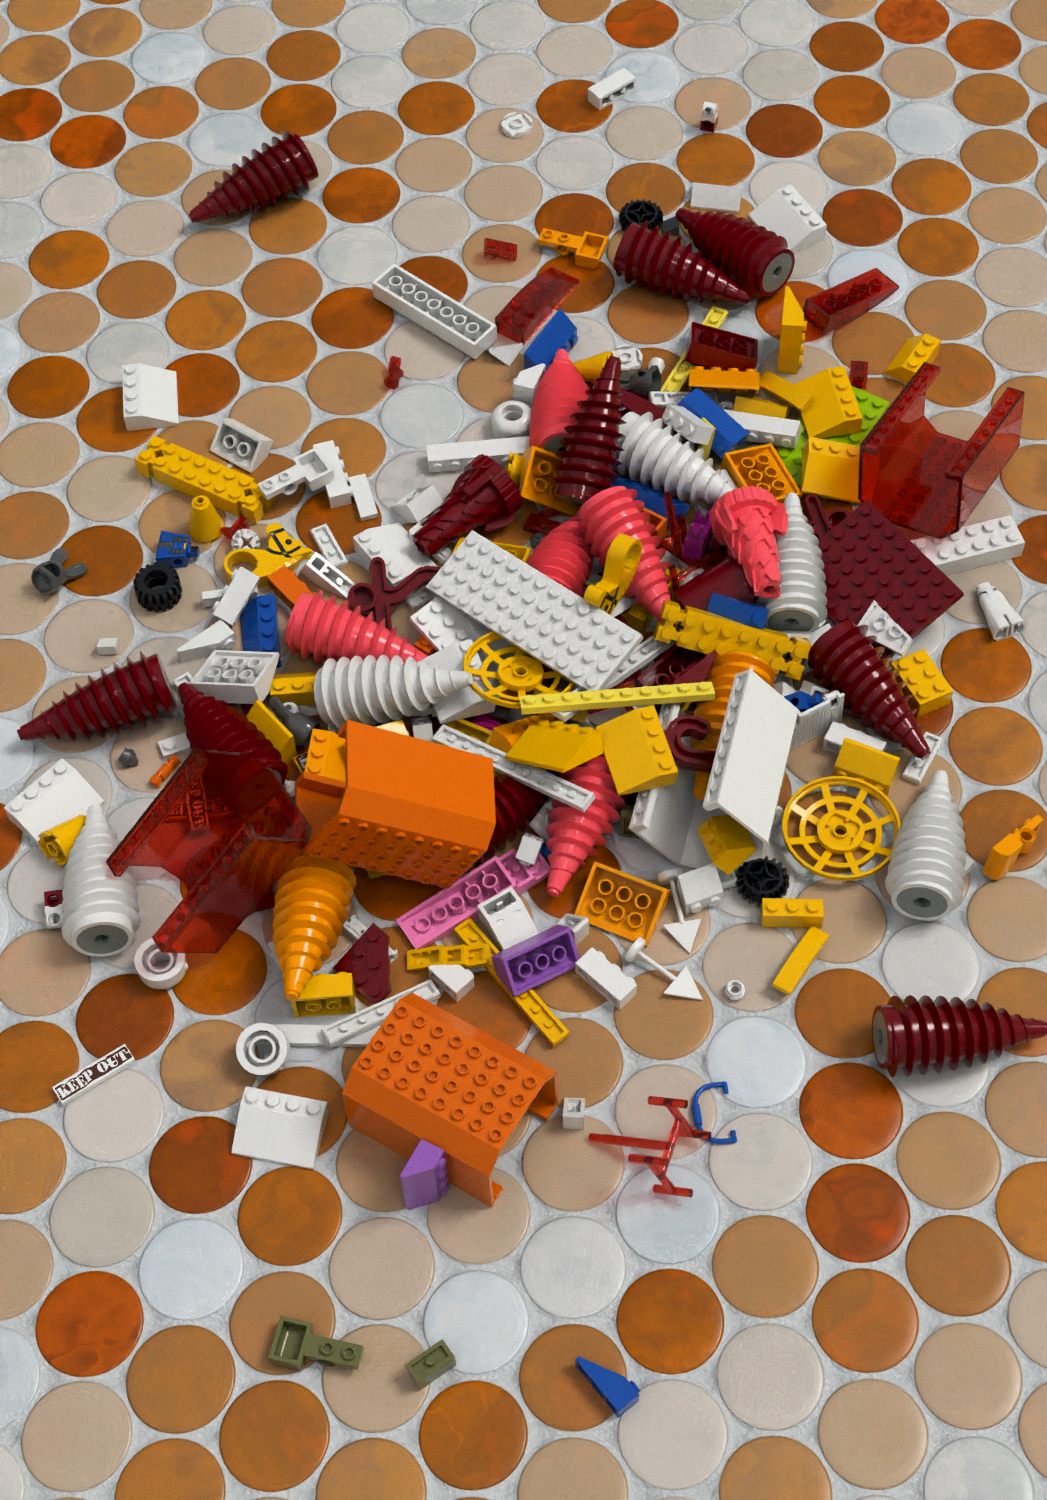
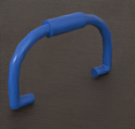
[691,1081,737,1144]

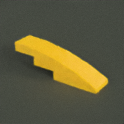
[760,371,814,412]
[772,926,830,996]
[407,944,490,971]

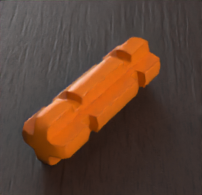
[150,755,180,787]

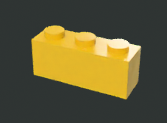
[761,898,824,928]

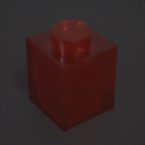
[849,360,868,389]

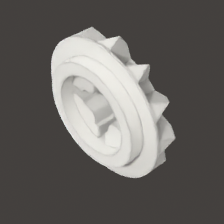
[231,529,260,550]

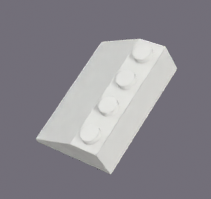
[748,184,827,253]
[122,363,179,431]
[353,523,437,587]
[417,639,496,724]
[189,650,280,705]
[4,758,105,845]
[231,1086,329,1170]

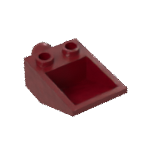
[659,650,717,706]

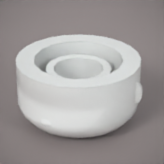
[491,400,532,439]
[133,936,189,990]
[236,1023,290,1076]

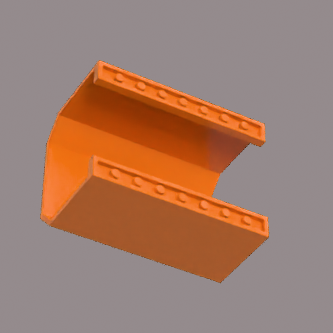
[295,720,496,888]
[342,993,558,1207]

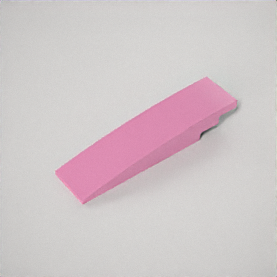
[396,848,550,949]

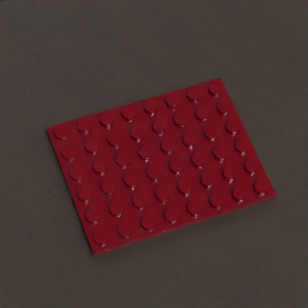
[818,499,964,659]

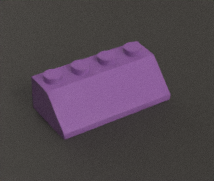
[491,925,580,997]
[400,1139,450,1210]

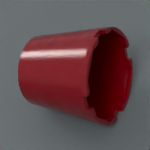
[672,555,755,612]

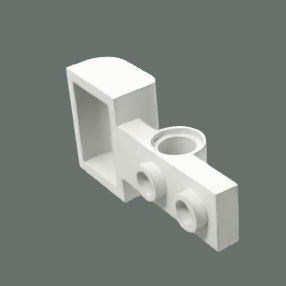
[258,447,334,500]

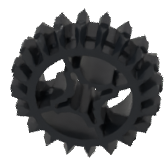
[619,199,663,231]
[735,855,789,907]

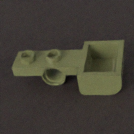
[268,1316,364,1371]

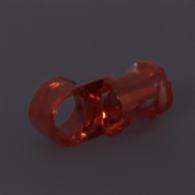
[384,356,404,389]

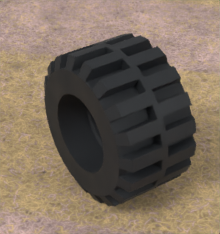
[133,562,182,612]

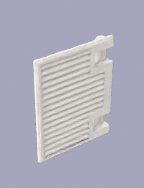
[790,690,845,750]

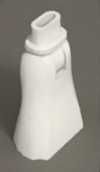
[976,582,1027,641]

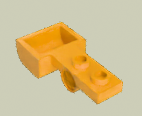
[538,228,609,269]
[982,815,1044,880]

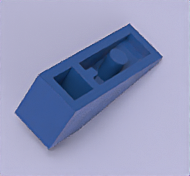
[706,592,769,629]
[575,1356,640,1418]

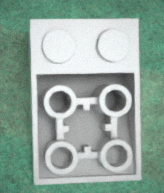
[477,887,539,951]

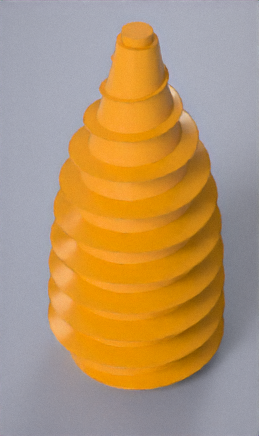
[690,651,776,800]
[272,849,357,1001]

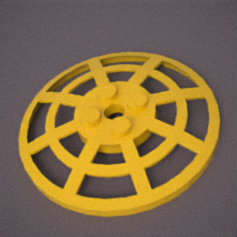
[463,632,575,709]
[782,776,901,881]

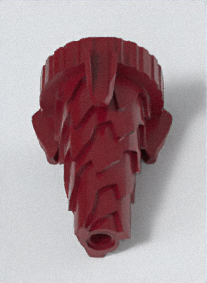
[412,454,523,556]

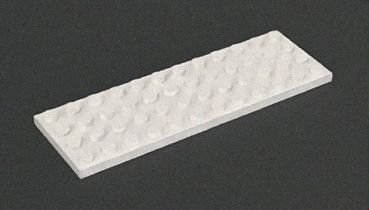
[426,530,643,691]

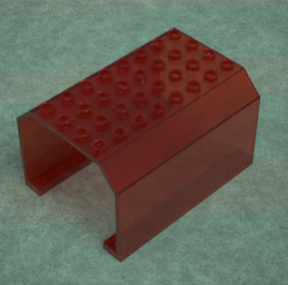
[858,362,1025,540]
[106,748,312,953]

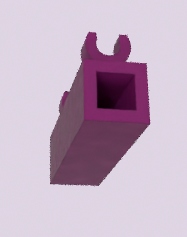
[682,509,711,560]

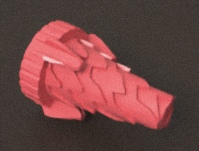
[709,486,788,599]

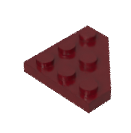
[333,923,391,1004]

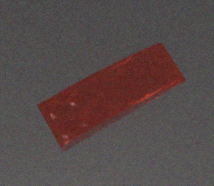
[495,267,579,346]
[803,268,899,334]

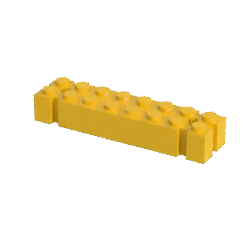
[134,436,275,525]
[653,599,811,680]

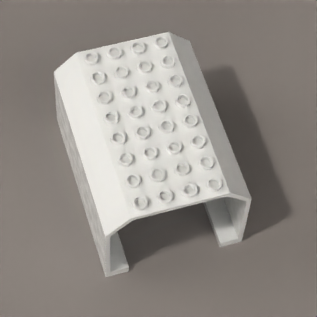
[629,669,798,870]

